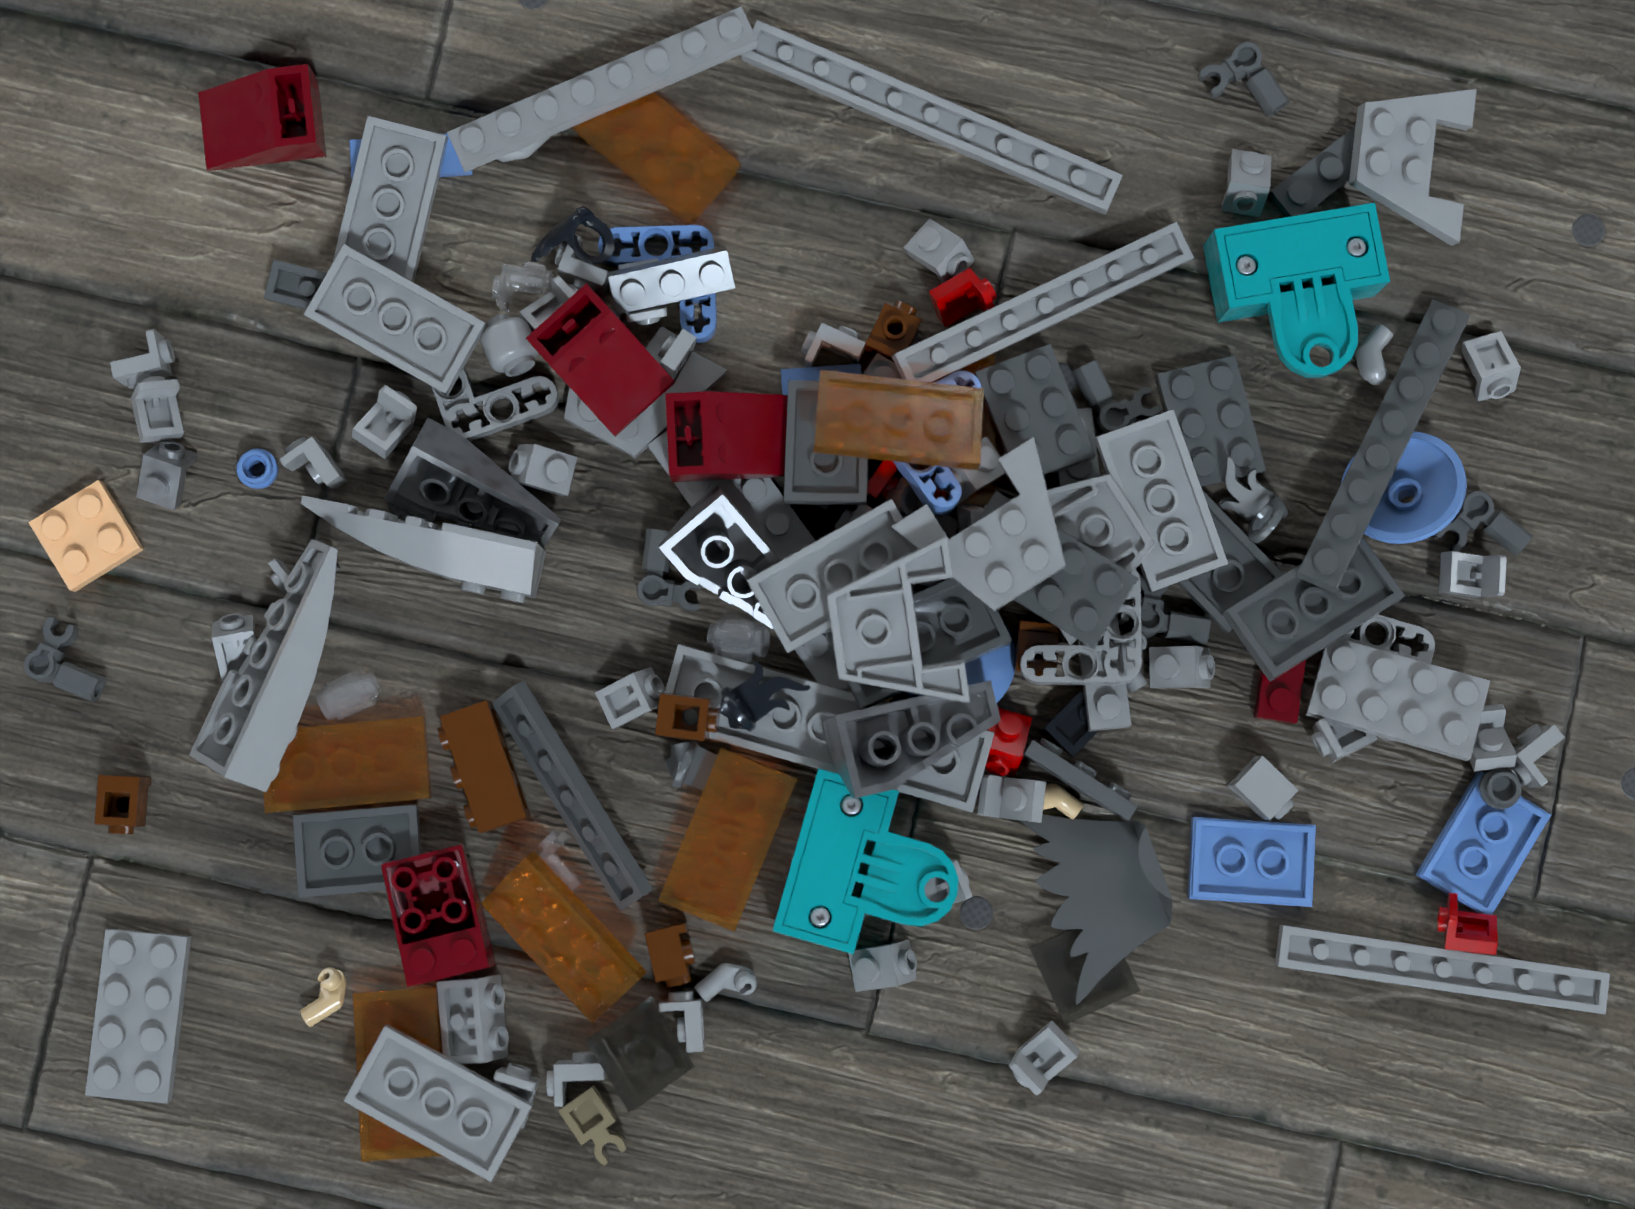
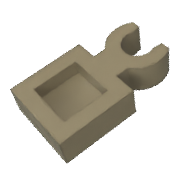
[558,1085,627,1165]

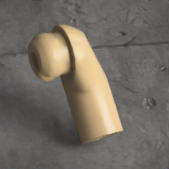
[1043,783,1084,820]

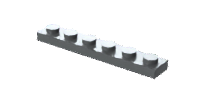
[492,681,654,911]

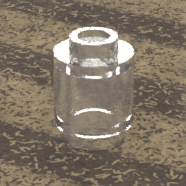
[316,667,381,721]

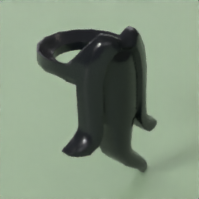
[531,206,615,265]
[720,662,811,732]

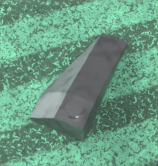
[384,418,561,549]
[658,485,781,629]
[822,680,1001,799]

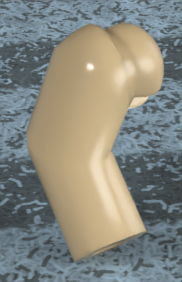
[300,967,347,1027]

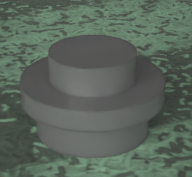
[1479,768,1521,809]

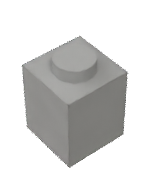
[1227,756,1299,820]

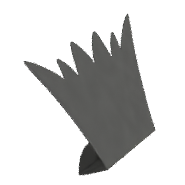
[1021,814,1173,1005]

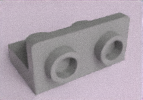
[437,974,509,1064]

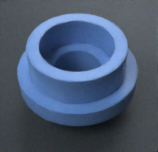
[237,449,278,489]

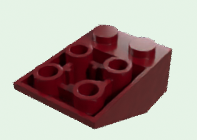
[198,64,327,171]
[526,283,676,437]
[665,391,788,483]
[381,844,496,987]

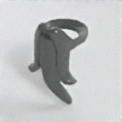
[1218,456,1288,543]
[665,740,741,811]

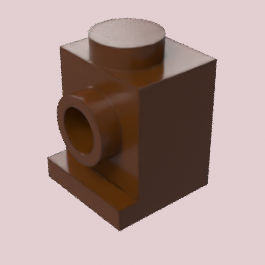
[864,301,922,362]
[1014,621,1061,681]
[655,692,720,741]
[94,775,152,834]
[644,922,695,987]

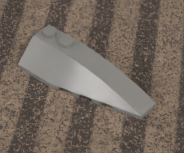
[301,496,546,603]
[189,539,338,792]

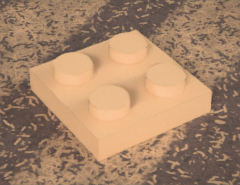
[28,480,144,592]

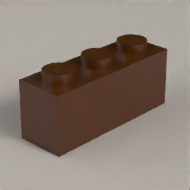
[437,700,531,834]

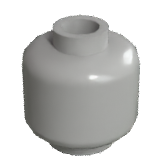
[480,313,538,377]

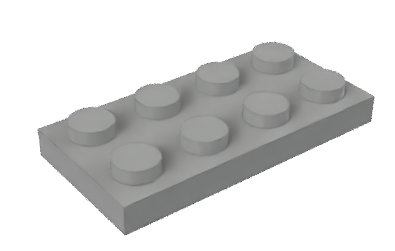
[333,116,448,283]
[304,244,487,395]
[1094,409,1228,592]
[746,499,917,653]
[1306,638,1490,761]
[85,928,192,1104]
[344,1025,534,1182]

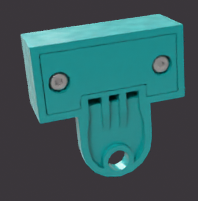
[1203,203,1390,378]
[772,768,959,954]

